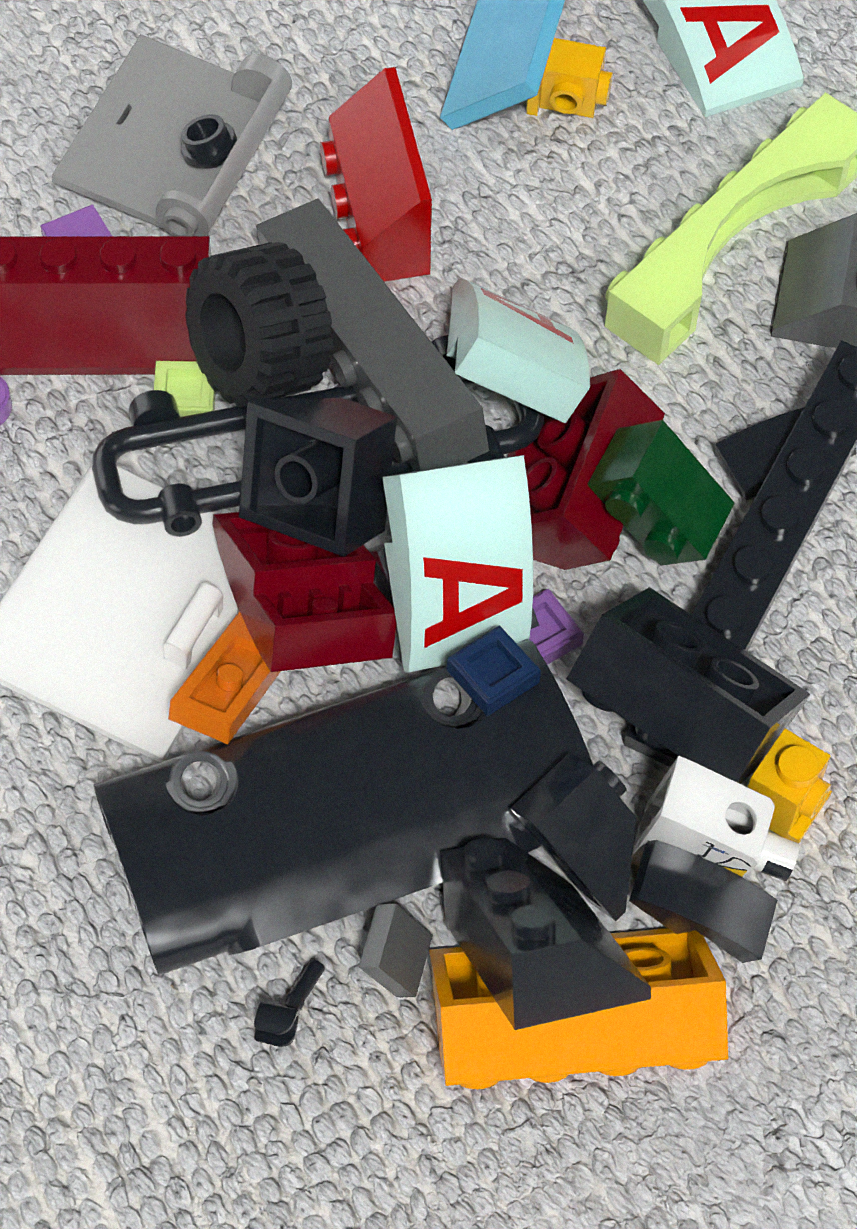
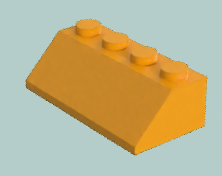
[429,928,728,1089]

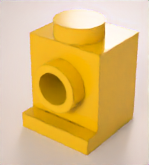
[526,38,613,118]
[748,728,832,843]

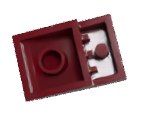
[212,512,397,672]

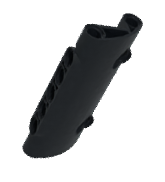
[93,640,593,976]

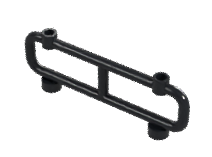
[92,335,544,537]

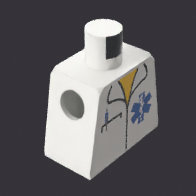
[631,756,800,881]

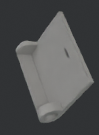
[52,34,292,236]

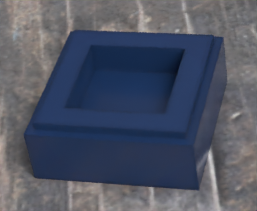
[446,625,541,717]

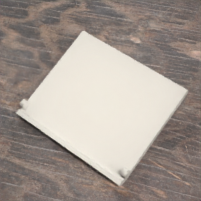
[0,464,239,763]

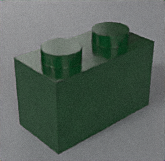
[587,420,735,566]

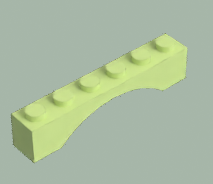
[604,92,857,365]

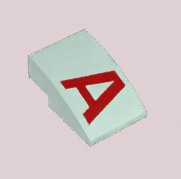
[643,0,804,117]
[447,279,590,423]
[383,455,533,672]

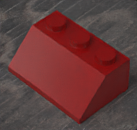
[320,67,432,282]

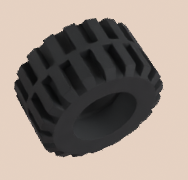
[185,242,333,407]

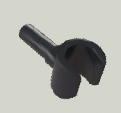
[254,960,325,1047]

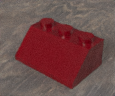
[507,369,665,570]

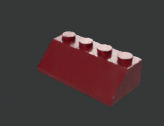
[0,236,211,375]

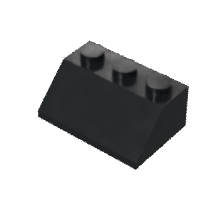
[566,587,810,784]
[441,838,651,1030]

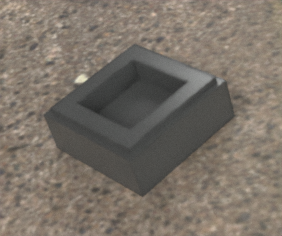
[359,904,433,997]

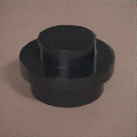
[181,114,237,167]

